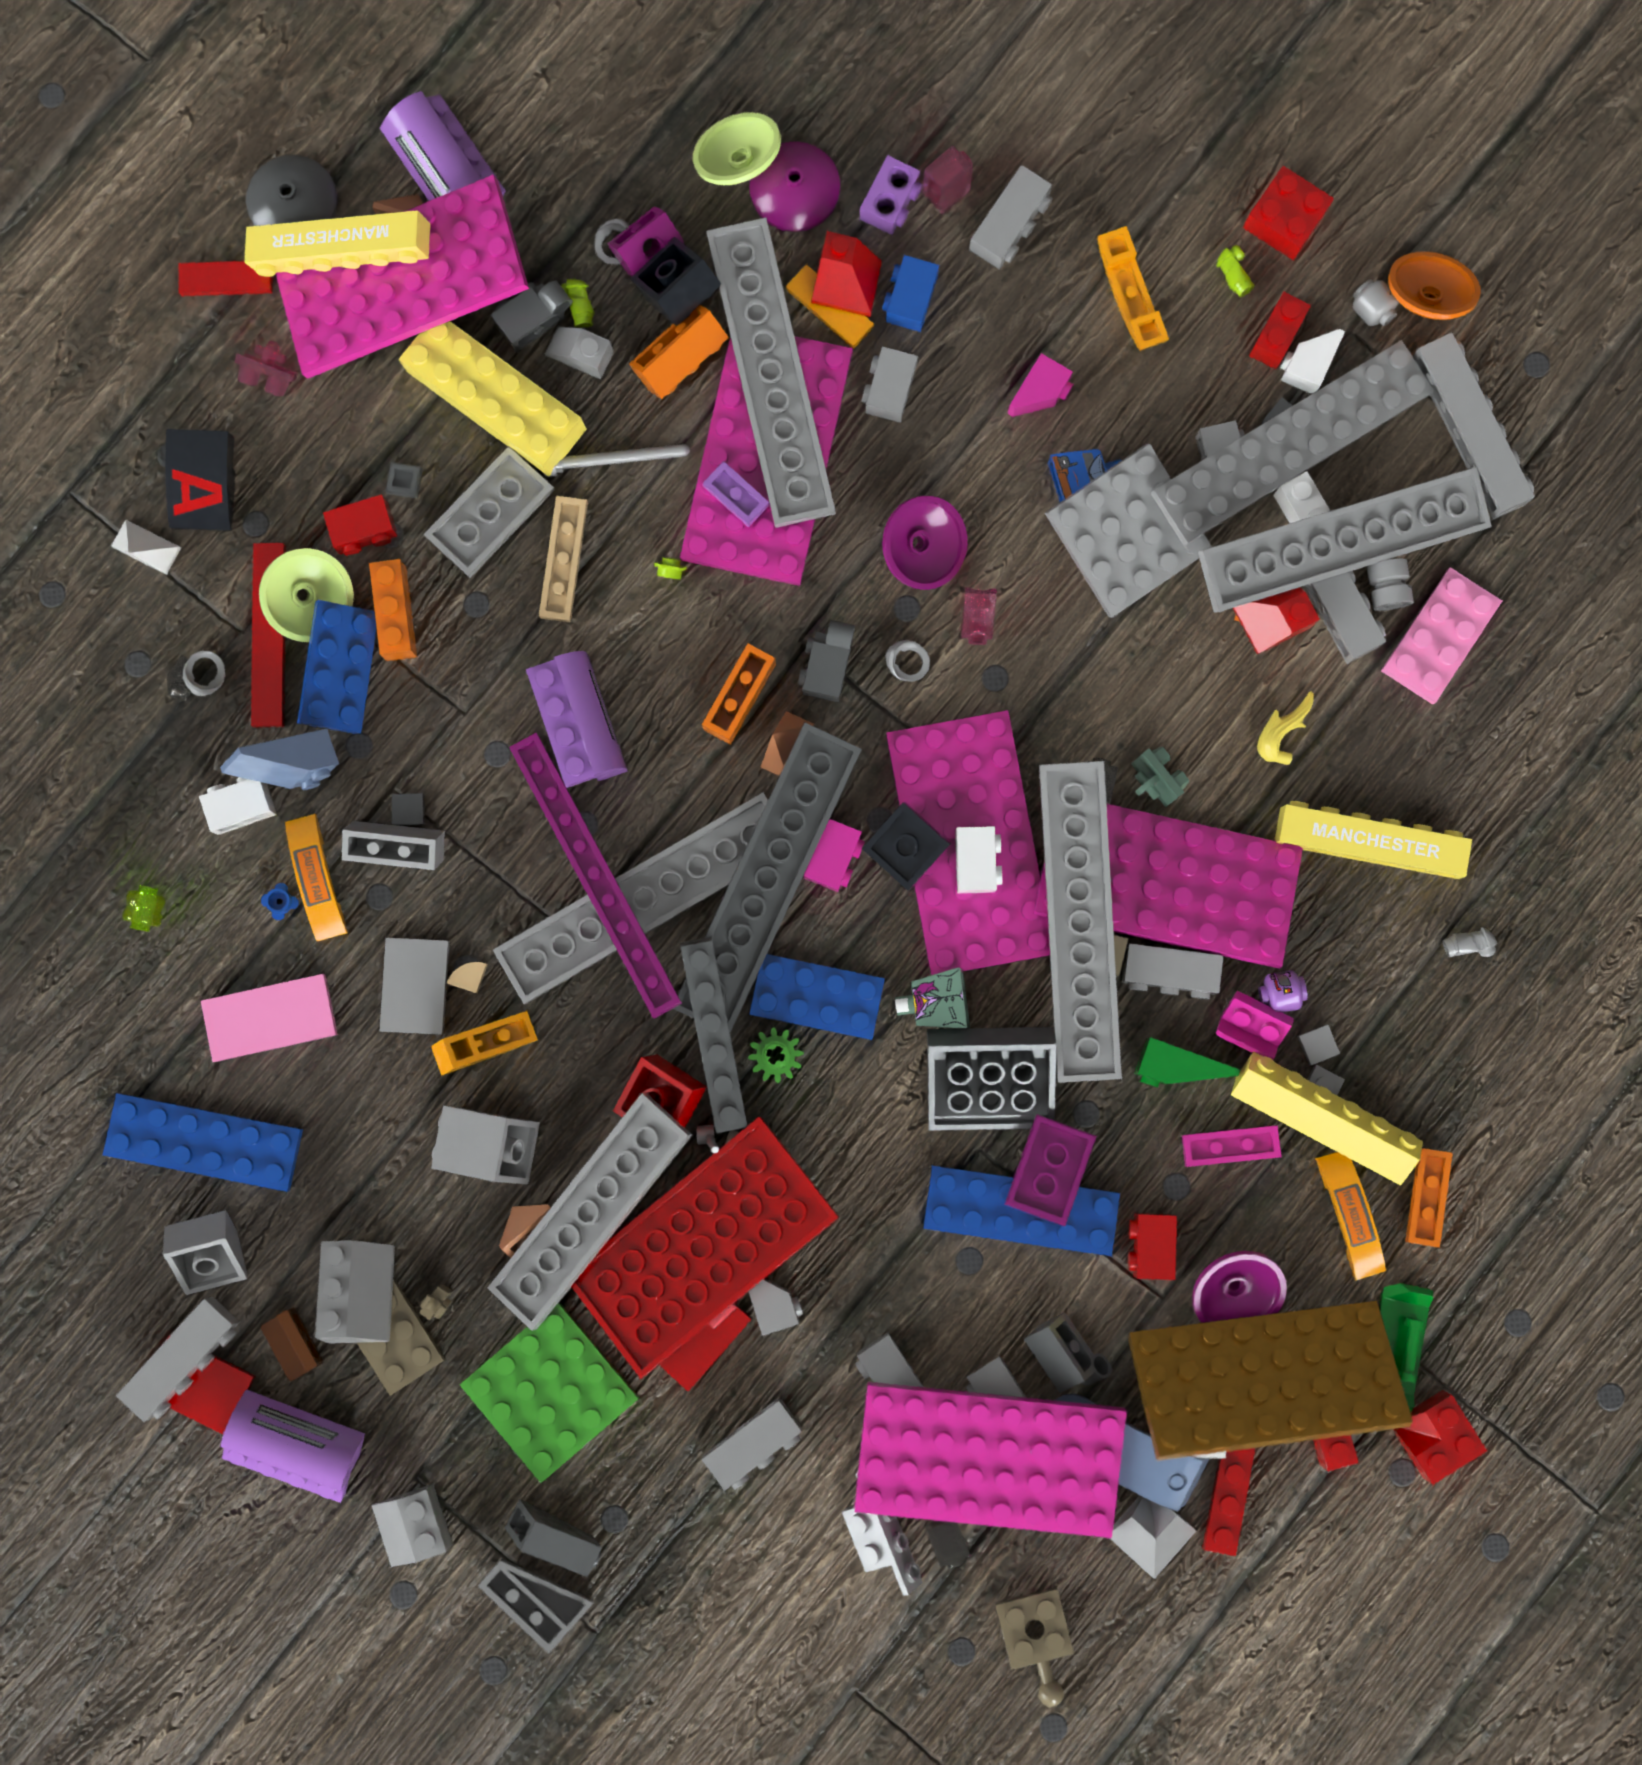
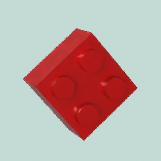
[1243,165,1334,261]

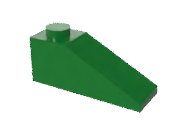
[1134,1037,1240,1088]

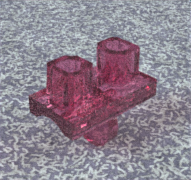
[234,341,298,396]
[961,587,997,645]

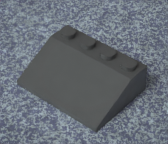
[927,1027,1056,1131]

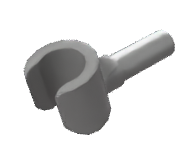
[696,1125,719,1153]

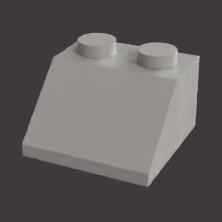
[163,1210,247,1295]
[372,1484,453,1567]

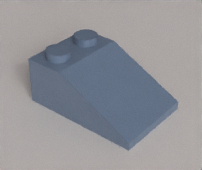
[220,729,339,790]

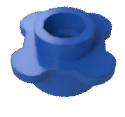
[261,883,299,920]

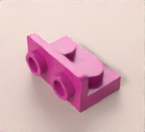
[1216,991,1294,1060]

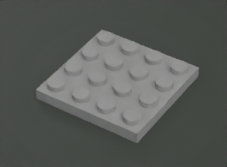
[1045,444,1212,618]

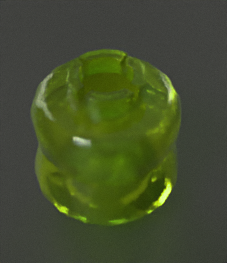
[122,885,166,932]

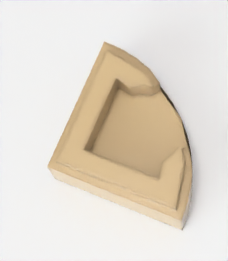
[447,962,488,994]

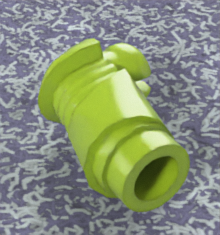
[1217,245,1255,298]
[561,279,595,328]

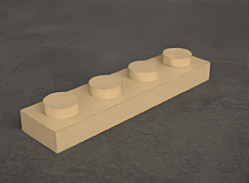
[539,496,588,623]

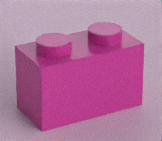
[804,819,865,892]

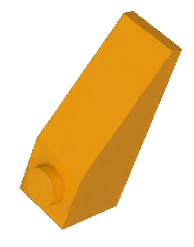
[431,1011,538,1076]

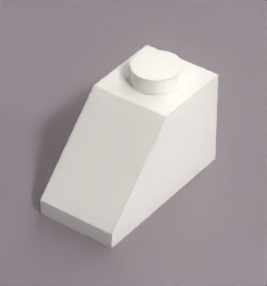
[1280,329,1345,394]

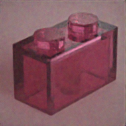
[922,145,973,215]

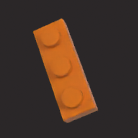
[1405,1148,1453,1248]

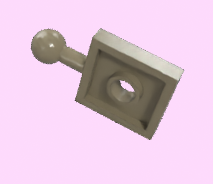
[995,1587,1074,1707]

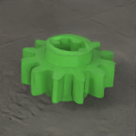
[748,1027,804,1083]

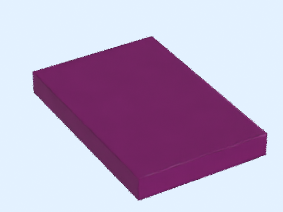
[1005,1114,1097,1227]

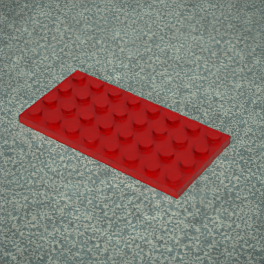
[571,1117,840,1379]

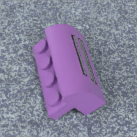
[380,91,506,201]
[526,651,628,788]
[220,1390,365,1503]

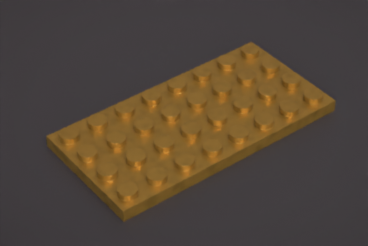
[1128,1301,1413,1461]

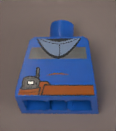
[1048,449,1121,502]

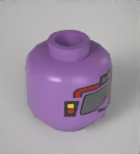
[1258,970,1307,1013]

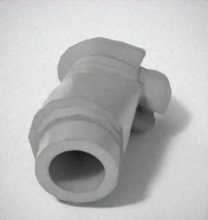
[1442,927,1497,958]

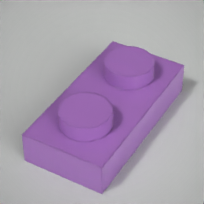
[703,461,770,527]

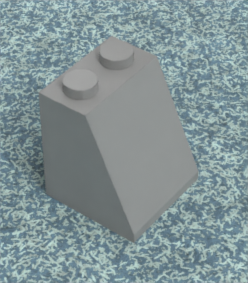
[431,1106,540,1184]

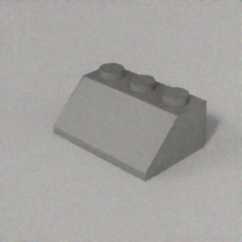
[315,1240,395,1343]

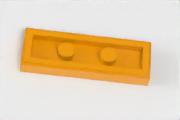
[786,264,874,349]

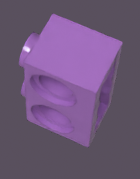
[860,155,922,235]

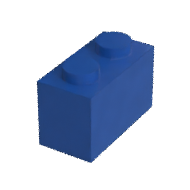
[882,255,939,332]

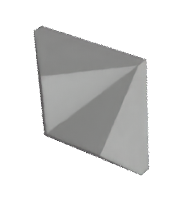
[1110,1495,1196,1579]

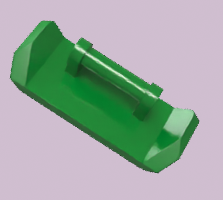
[1379,1283,1433,1413]

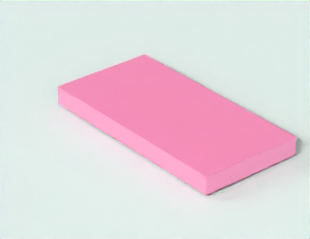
[201,974,338,1062]

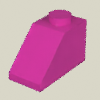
[1008,353,1074,417]

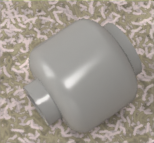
[1353,279,1399,326]

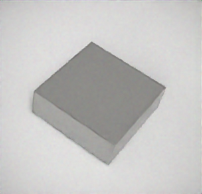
[1297,1025,1340,1066]

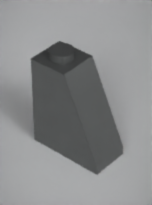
[505,1499,602,1577]

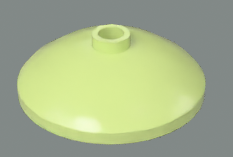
[693,112,781,185]
[259,548,354,642]

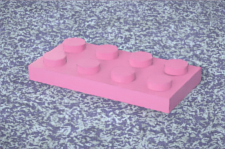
[1381,567,1502,705]

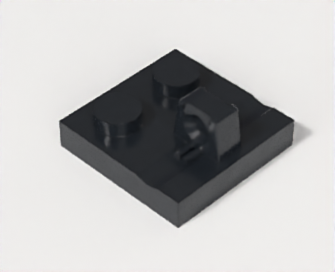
[862,802,951,891]

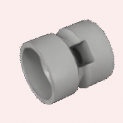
[1366,558,1414,611]

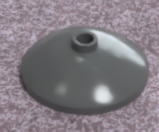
[246,155,338,226]

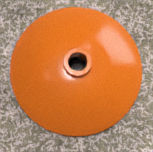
[1388,252,1481,320]

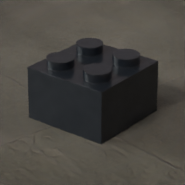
[630,237,721,327]

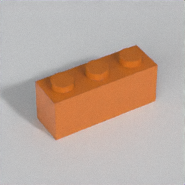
[629,305,729,399]
[369,559,417,661]
[702,643,776,745]

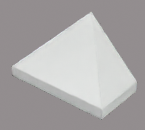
[111,520,181,575]

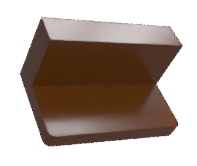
[261,1307,324,1381]

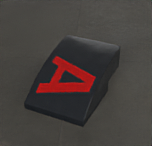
[165,429,236,531]

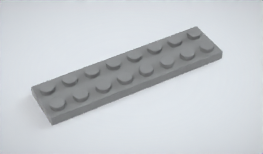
[488,1093,692,1331]

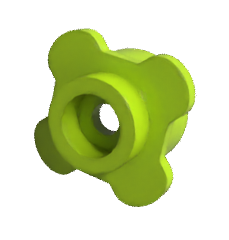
[654,557,687,579]

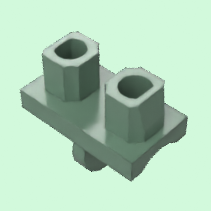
[1131,747,1189,807]

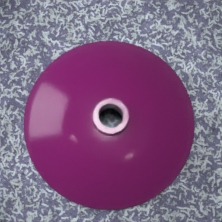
[749,142,840,232]
[882,496,967,590]
[1192,1251,1287,1323]

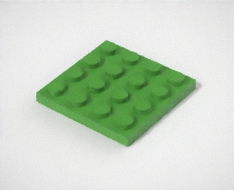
[460,1302,640,1483]

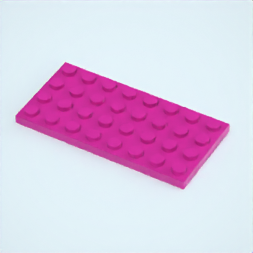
[276,175,529,379]
[680,336,853,586]
[886,710,1050,975]
[1033,804,1303,969]
[854,1382,1127,1538]

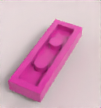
[1181,1125,1281,1167]

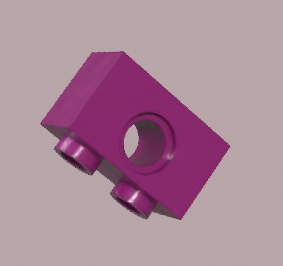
[607,206,684,276]

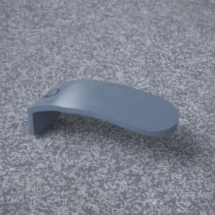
[1054,1394,1209,1512]

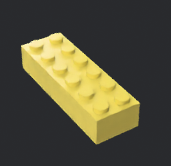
[399,321,587,477]

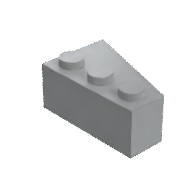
[478,1558,594,1654]

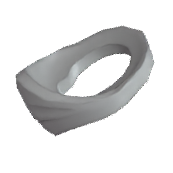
[595,218,629,265]
[885,640,930,682]
[183,651,225,696]

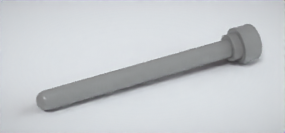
[544,444,690,477]

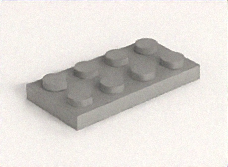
[424,446,554,578]

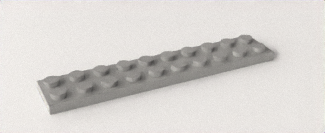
[706,217,836,528]
[1151,340,1435,546]
[1198,467,1492,613]
[1039,761,1122,1083]
[493,793,768,1004]

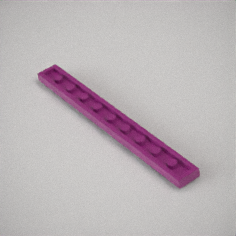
[509,733,682,1019]

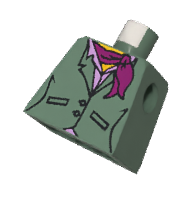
[895,968,970,1028]

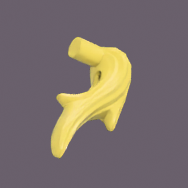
[1257,691,1314,765]

